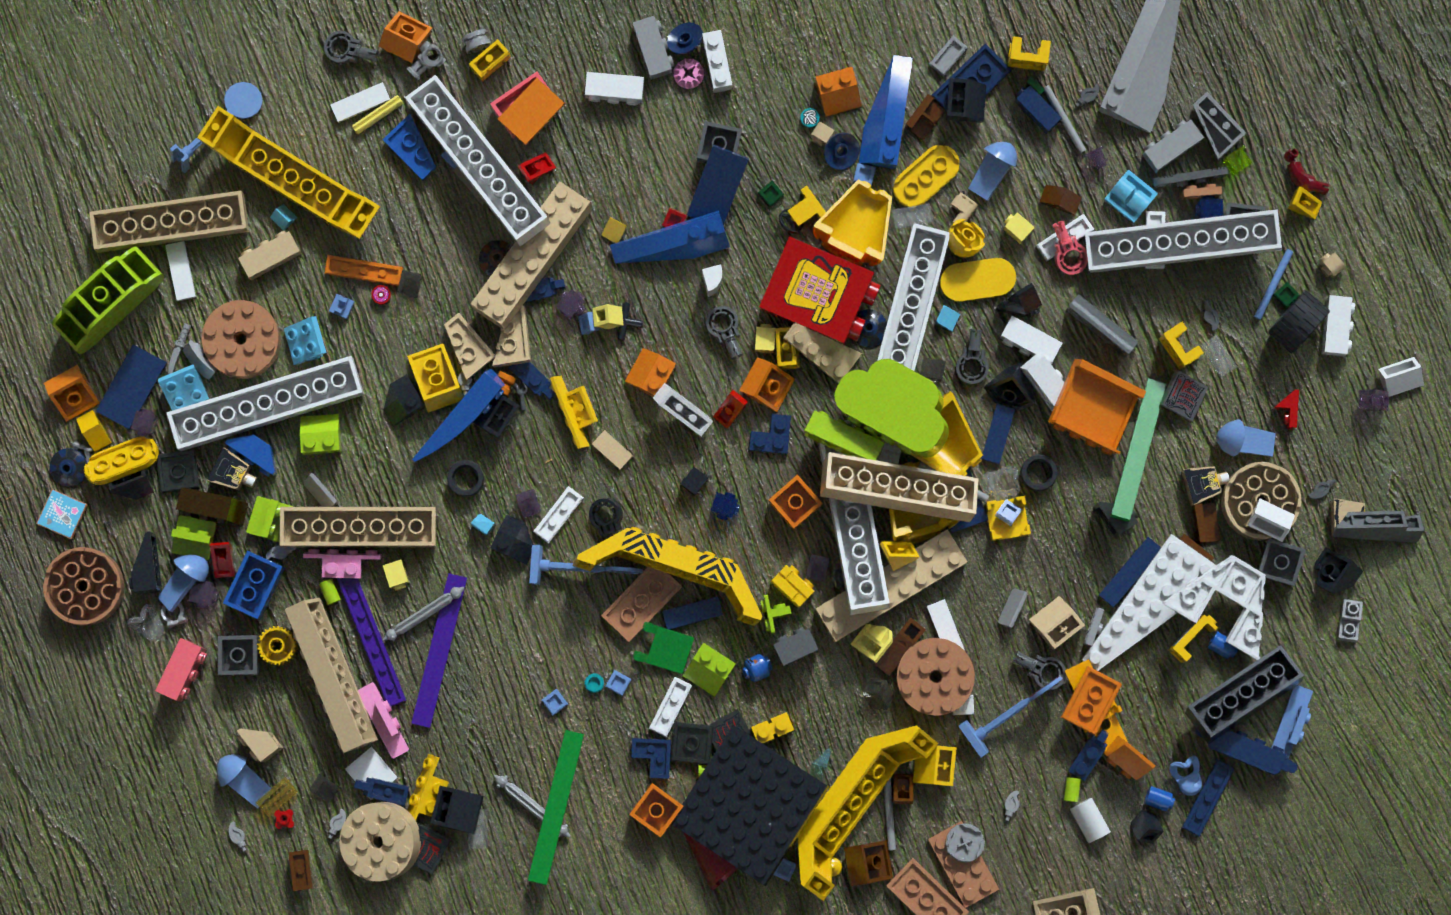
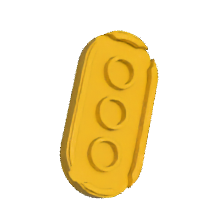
[893,145,959,208]
[940,258,1016,302]
[84,436,159,485]

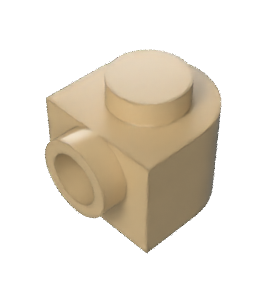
[811,122,835,146]
[1319,253,1345,278]

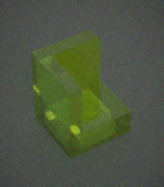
[1223,145,1252,176]

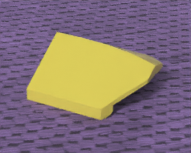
[851,624,893,663]

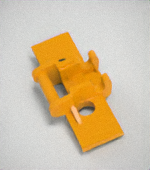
[1065,659,1128,755]

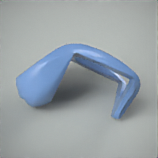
[1169,755,1202,796]

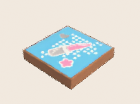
[36,489,88,539]

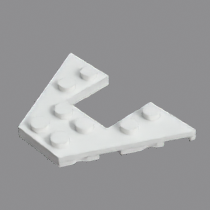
[1162,555,1266,660]

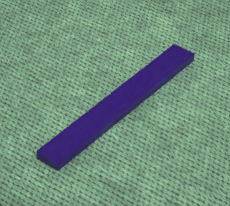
[411,573,468,728]
[337,578,407,707]

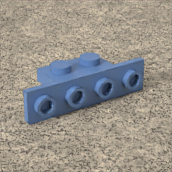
[1271,685,1313,759]

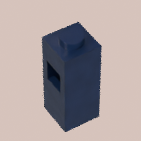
[1015,86,1062,134]

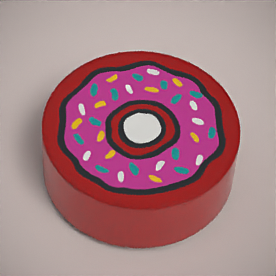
[371,285,391,305]

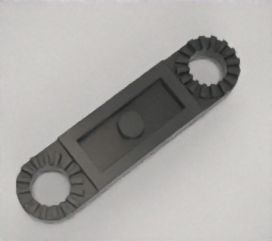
[1153,167,1229,188]

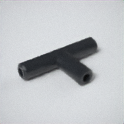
[617,302,643,340]

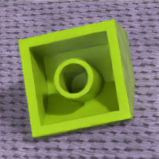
[300,414,342,455]
[683,643,736,697]

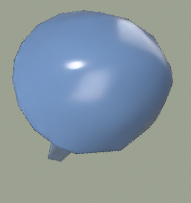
[968,142,1017,201]
[1216,419,1276,457]
[158,555,209,612]
[217,754,274,809]

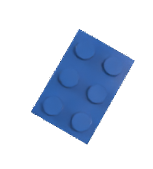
[223,550,285,620]

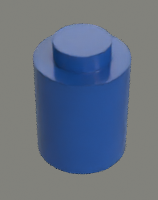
[1207,631,1238,659]
[1144,786,1175,812]

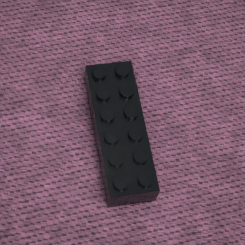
[1185,645,1304,744]

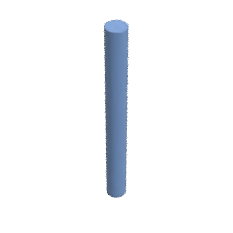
[1254,249,1293,320]

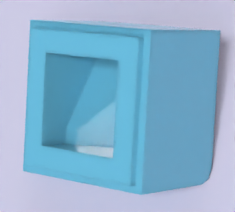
[471,514,496,535]

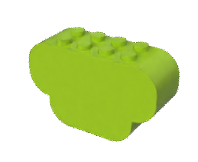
[51,247,164,354]
[835,359,949,458]

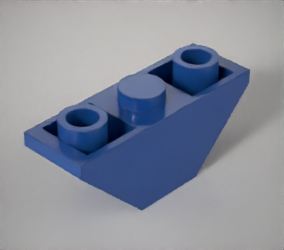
[225,435,277,477]

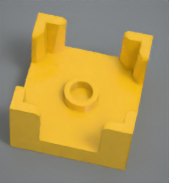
[1007,36,1051,71]
[1159,321,1204,370]
[985,496,1031,541]

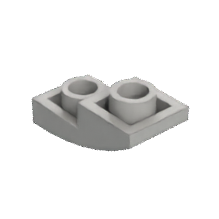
[183,340,217,380]
[1337,599,1363,643]

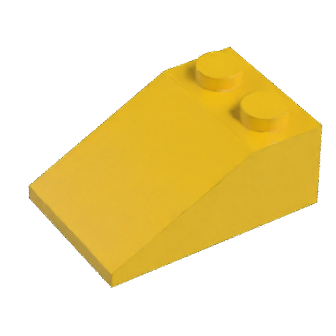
[407,344,463,413]

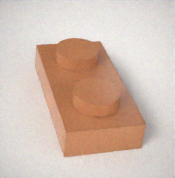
[1181,184,1222,200]

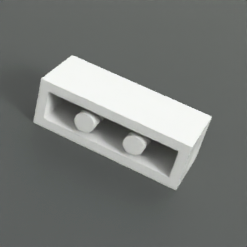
[702,30,732,93]
[585,72,644,105]
[1322,295,1355,357]
[1000,316,1062,362]
[1020,353,1064,411]
[653,383,713,436]

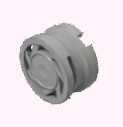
[462,29,491,54]

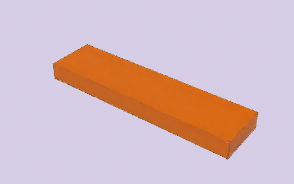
[324,255,403,287]

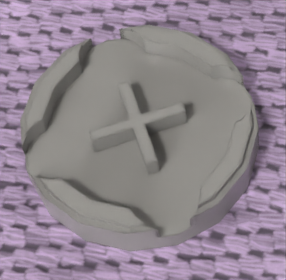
[946,823,985,862]

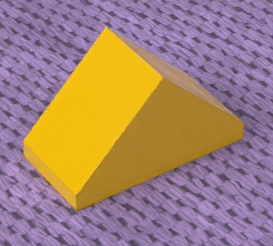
[1288,187,1322,219]
[76,410,112,452]
[880,542,919,571]

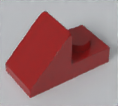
[518,152,556,184]
[1272,389,1299,430]
[713,390,748,429]
[210,542,235,578]

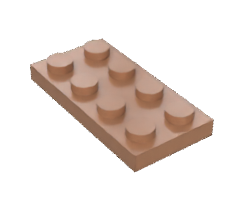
[601,567,682,642]
[928,821,999,908]
[886,858,969,915]

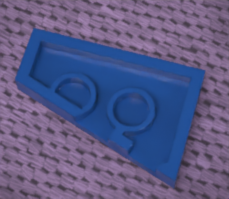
[383,114,436,181]

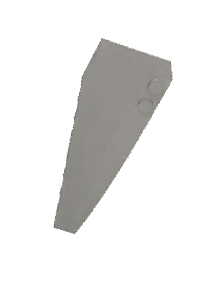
[1098,0,1181,133]

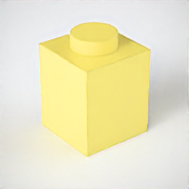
[1003,212,1035,244]
[593,304,623,329]
[755,324,776,353]
[383,560,410,591]

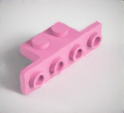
[303,549,382,578]
[358,682,409,759]

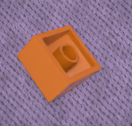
[379,11,432,63]
[815,67,862,117]
[625,348,676,397]
[739,357,795,412]
[44,364,100,422]
[1104,736,1156,780]

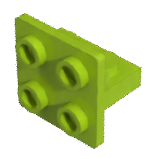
[246,496,293,543]
[171,515,217,560]
[760,595,791,635]

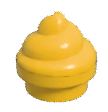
[832,857,842,877]

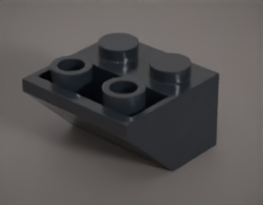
[946,78,987,123]
[473,395,520,440]
[430,786,484,834]

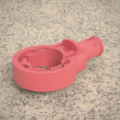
[1052,221,1088,275]

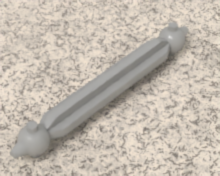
[383,587,465,641]
[494,775,571,838]

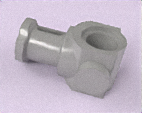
[407,41,446,80]

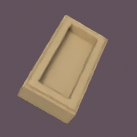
[592,430,633,470]

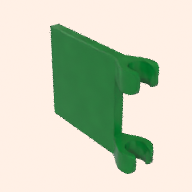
[633,622,694,674]

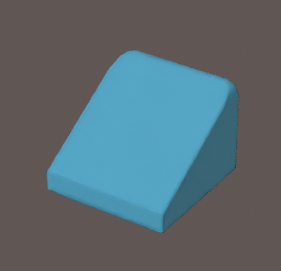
[935,305,960,332]

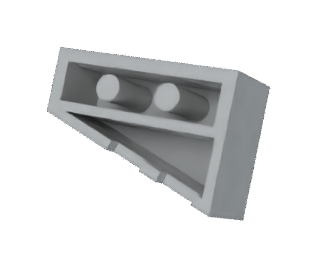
[1193,92,1246,160]

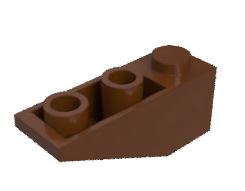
[874,618,926,676]

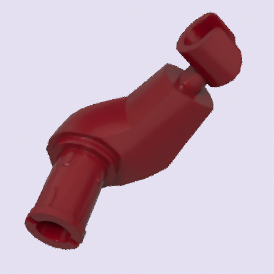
[1284,148,1329,195]

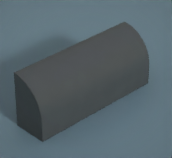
[1066,294,1138,358]

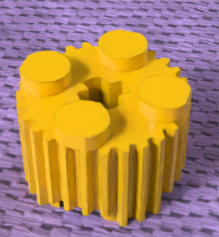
[257,626,298,666]

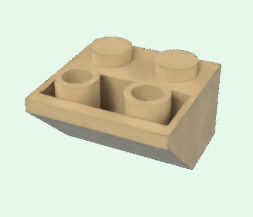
[1029,596,1085,650]
[237,729,283,762]

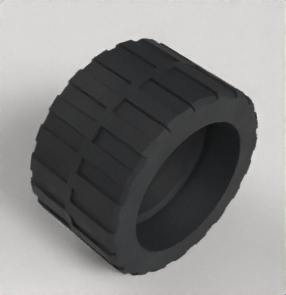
[1268,290,1330,353]

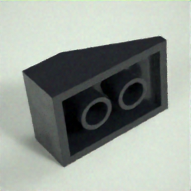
[129,531,163,594]

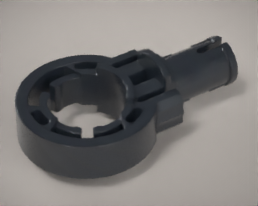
[589,498,623,539]

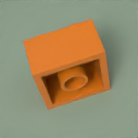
[768,474,823,530]
[629,783,683,838]

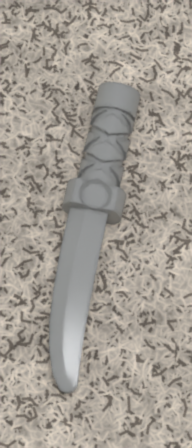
[168,323,191,374]

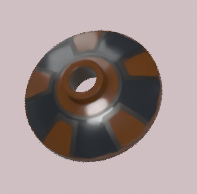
[479,240,512,276]

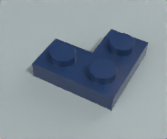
[749,414,791,454]
[631,738,671,779]

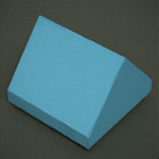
[270,204,297,231]

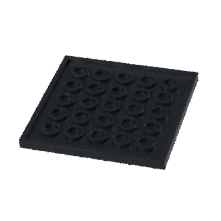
[671,725,829,886]

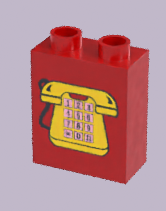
[759,236,881,345]

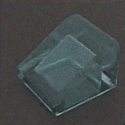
[812,748,832,768]

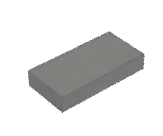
[929,35,968,77]

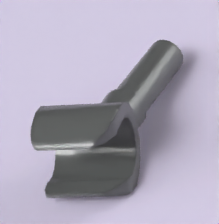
[513,382,527,410]

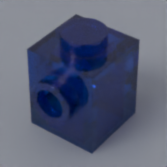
[1195,196,1224,219]
[710,492,741,521]

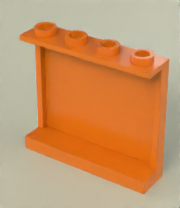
[1048,359,1146,456]

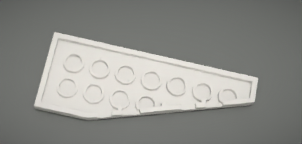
[1082,534,1216,671]

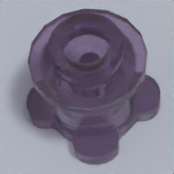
[1083,145,1109,170]

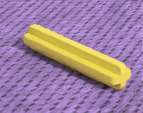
[352,95,403,134]

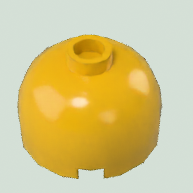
[947,219,985,258]

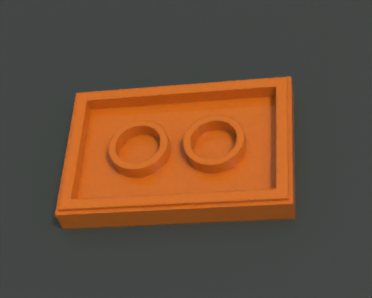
[498,78,565,145]
[1061,666,1122,736]

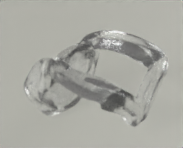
[981,466,1020,497]
[126,604,164,641]

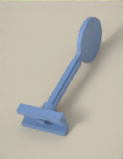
[170,82,263,173]
[529,545,643,585]
[959,675,1063,757]

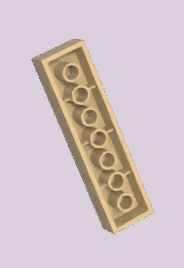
[471,181,593,330]
[89,191,249,253]
[820,452,979,522]
[280,507,436,547]
[815,529,967,642]
[285,598,378,753]

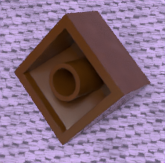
[844,840,893,886]

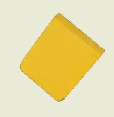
[601,217,627,243]

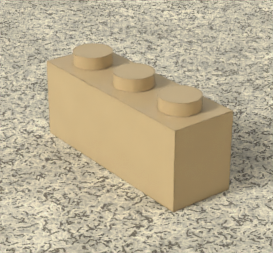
[238,231,302,281]

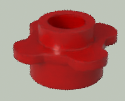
[274,809,294,829]

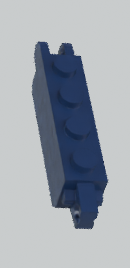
[1195,729,1298,775]

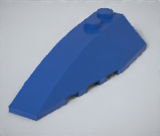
[859,55,912,169]
[610,210,730,263]
[412,369,505,462]

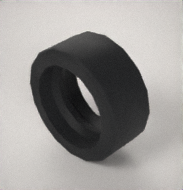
[1020,454,1058,492]
[447,460,484,498]

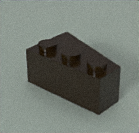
[176,487,249,526]

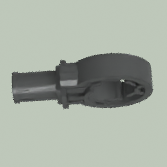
[324,31,379,65]
[706,306,743,360]
[956,329,989,384]
[1012,651,1066,690]

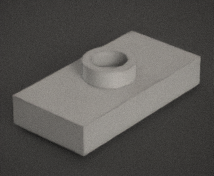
[1083,607,1104,647]

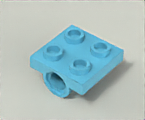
[1104,170,1158,223]
[284,316,326,365]
[158,364,209,411]

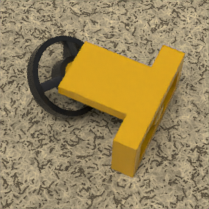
[779,186,826,234]

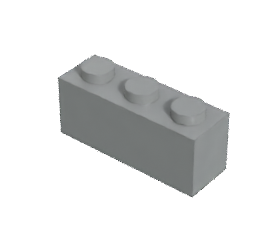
[633,16,674,80]
[1143,119,1204,173]

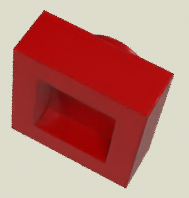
[662,207,687,227]

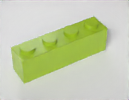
[804,410,885,461]

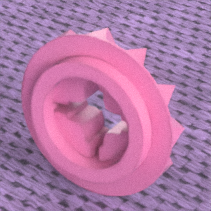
[674,58,704,89]

